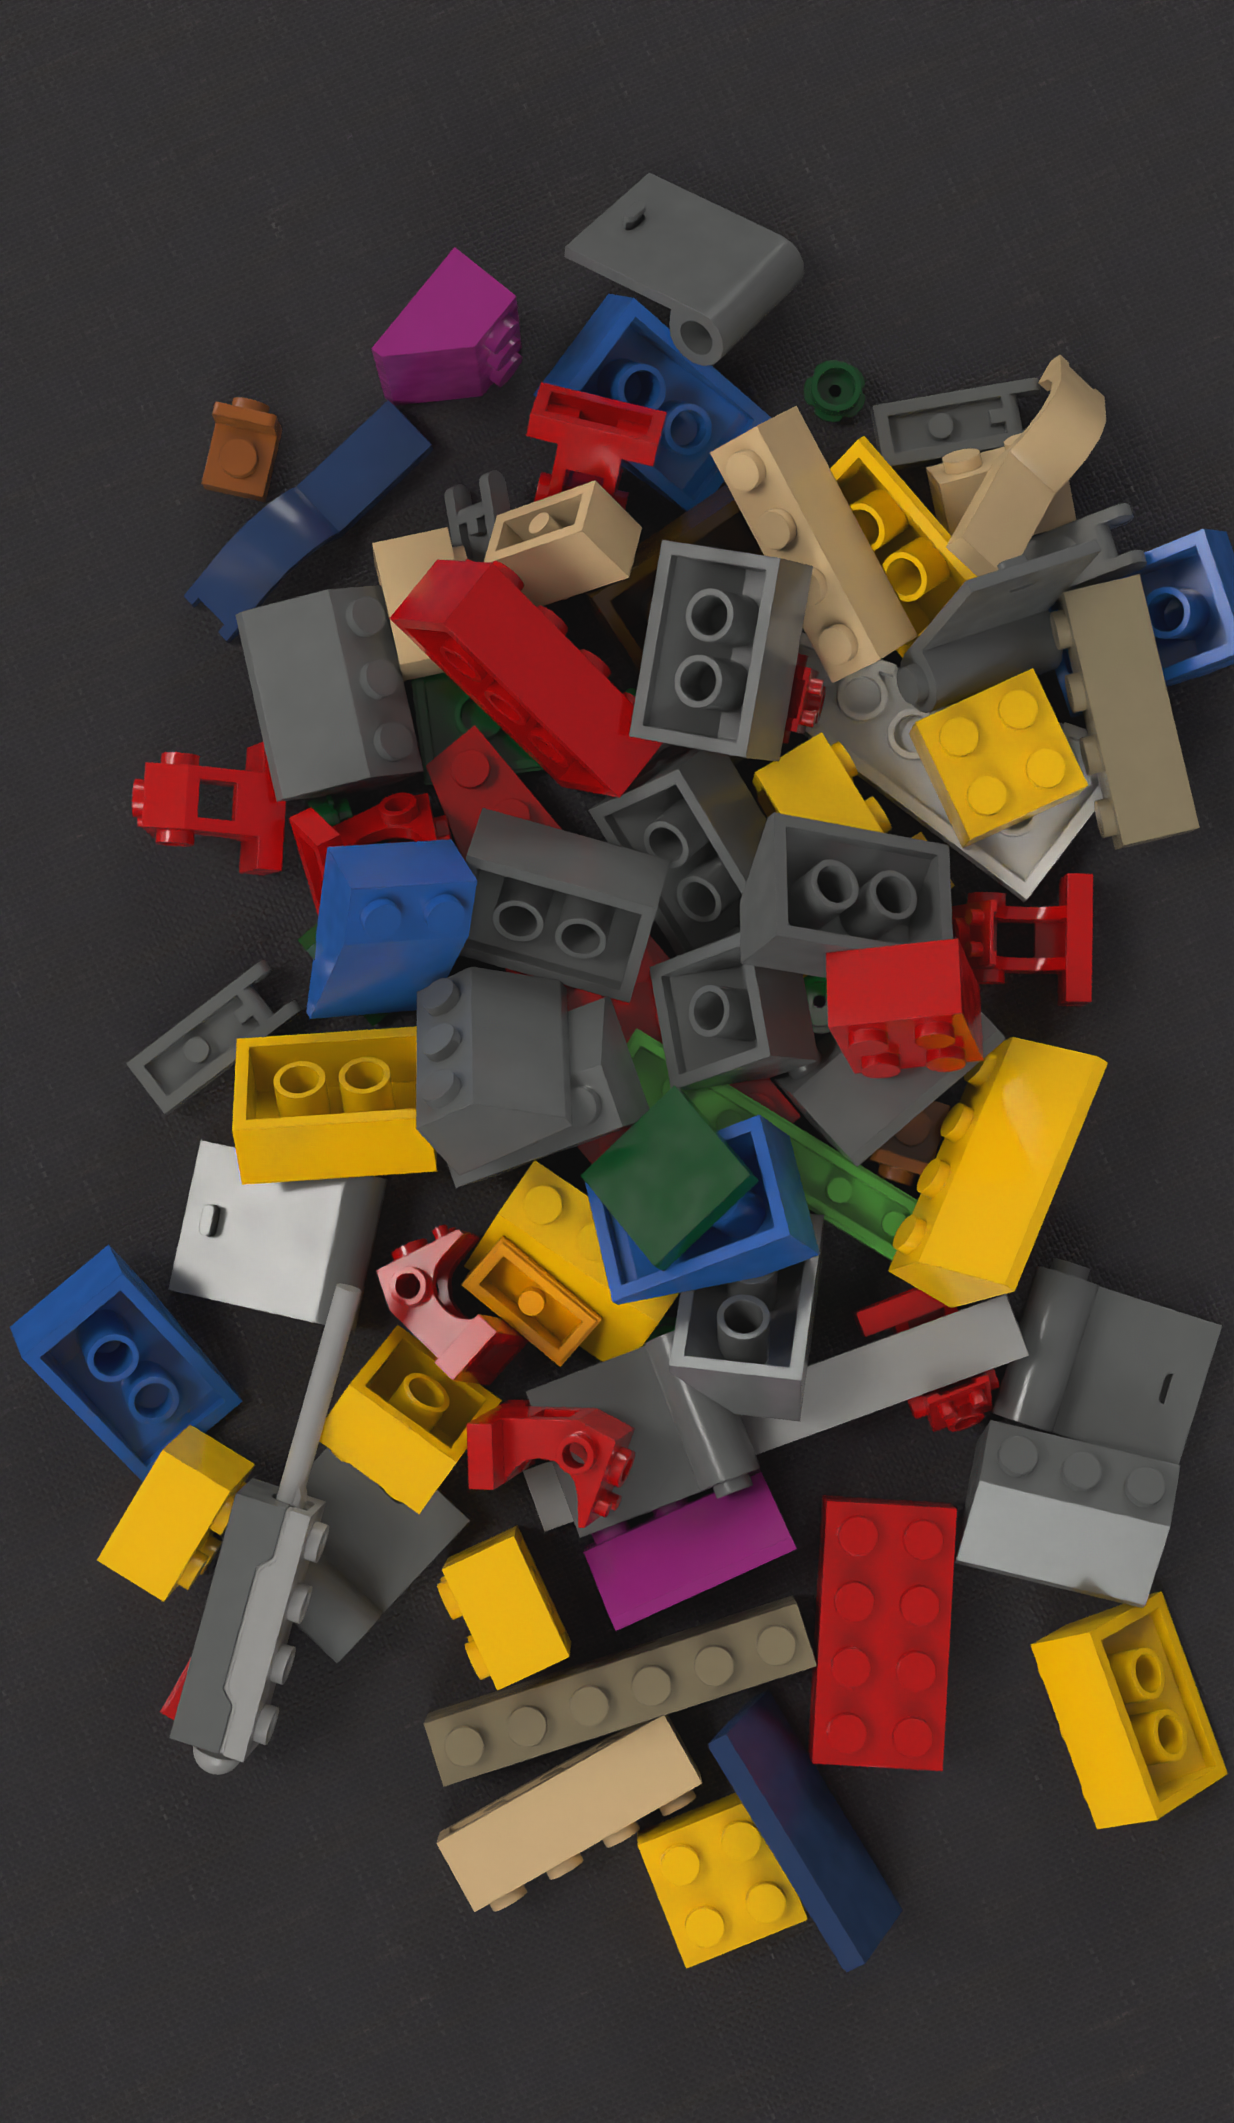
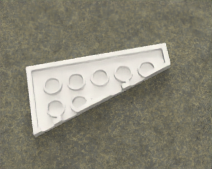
[798,632,1103,902]

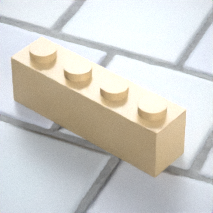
[710,405,918,683]
[437,1714,702,1912]

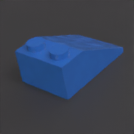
[533,294,771,512]
[1049,529,1234,718]
[306,839,477,1019]
[585,1115,820,1305]
[10,1244,242,1482]

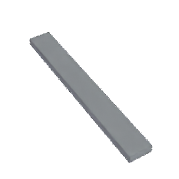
[523,1294,1029,1532]

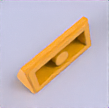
[462,1236,602,1367]

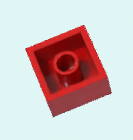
[826,938,984,1078]

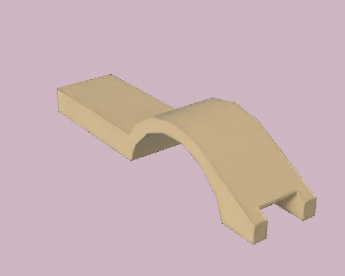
[946,355,1106,577]

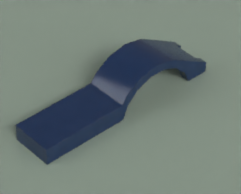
[184,400,433,644]

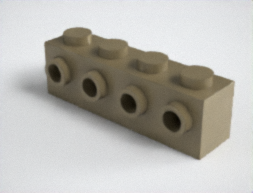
[1050,574,1200,850]

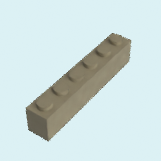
[424,1595,817,1787]

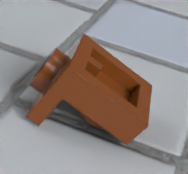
[201,397,282,503]
[865,1101,950,1187]

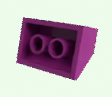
[371,247,523,406]
[584,1469,797,1631]

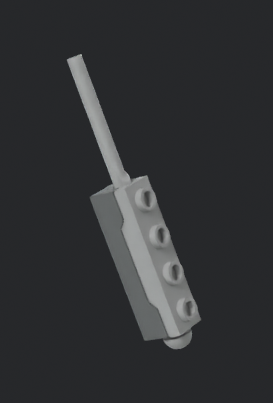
[169,1283,362,1775]

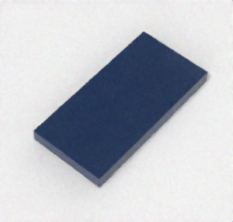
[708,1689,903,1973]

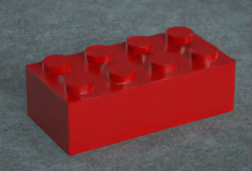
[389,559,663,798]
[808,1495,957,1771]

